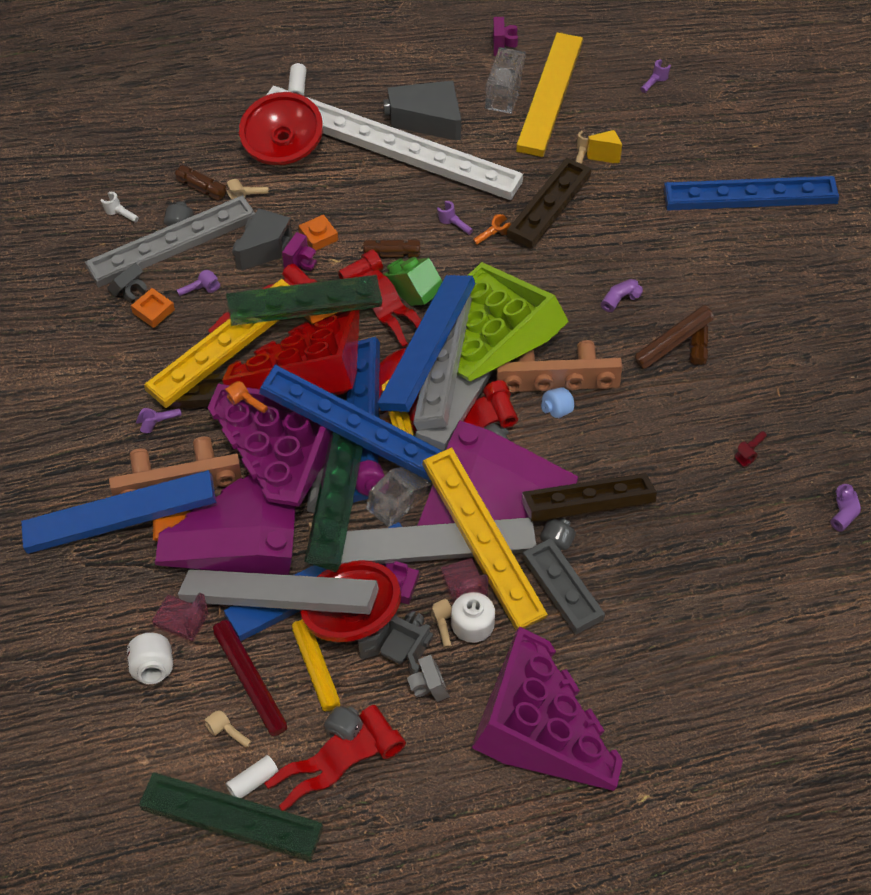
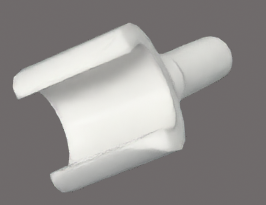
[101,192,139,223]

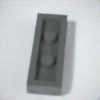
[523,538,605,635]

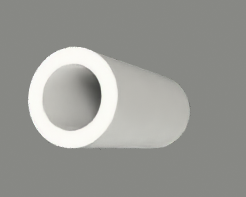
[288,63,307,96]
[225,755,279,801]

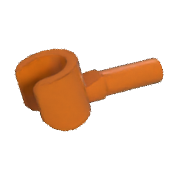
[473,214,511,245]
[225,381,268,413]

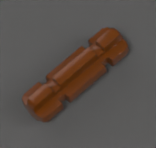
[175,165,227,200]
[363,239,420,257]
[690,325,708,365]

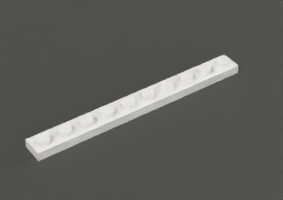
[267,85,523,200]

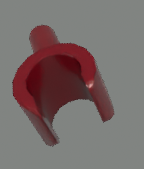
[734,431,767,467]

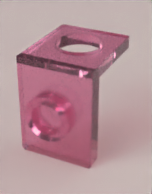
[441,558,488,602]
[152,593,209,641]

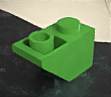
[383,257,443,306]

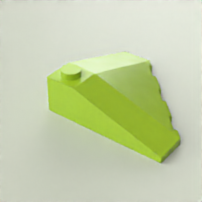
[457,262,569,382]

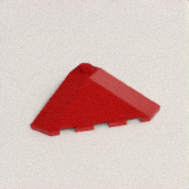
[222,304,360,395]

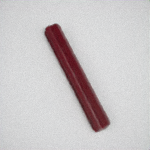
[213,620,287,737]

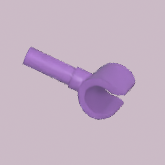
[640,59,671,93]
[437,201,473,235]
[177,270,220,296]
[136,408,181,433]

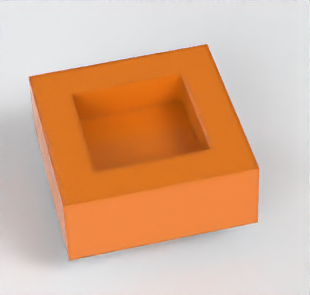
[298,214,338,250]
[131,288,175,328]

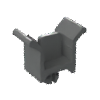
[358,611,433,675]

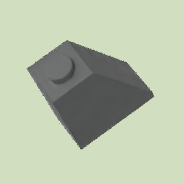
[383,81,461,140]

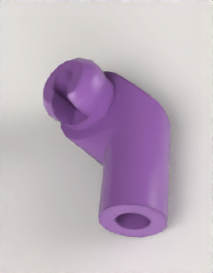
[601,279,643,312]
[830,484,861,532]

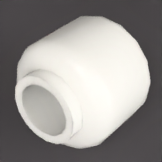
[451,592,495,643]
[127,632,173,684]

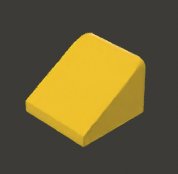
[586,130,622,163]

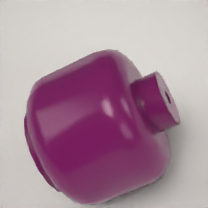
[352,460,386,496]

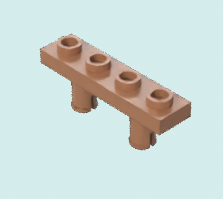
[496,340,622,393]
[109,436,242,496]

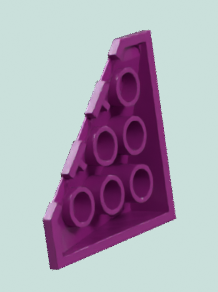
[208,384,339,506]
[417,420,579,526]
[155,474,295,575]
[472,626,623,791]

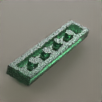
[226,275,382,326]
[304,431,363,572]
[139,772,323,862]

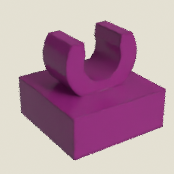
[493,17,518,56]
[282,232,317,271]
[386,561,419,605]

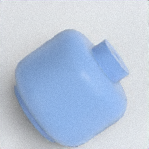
[541,387,574,418]

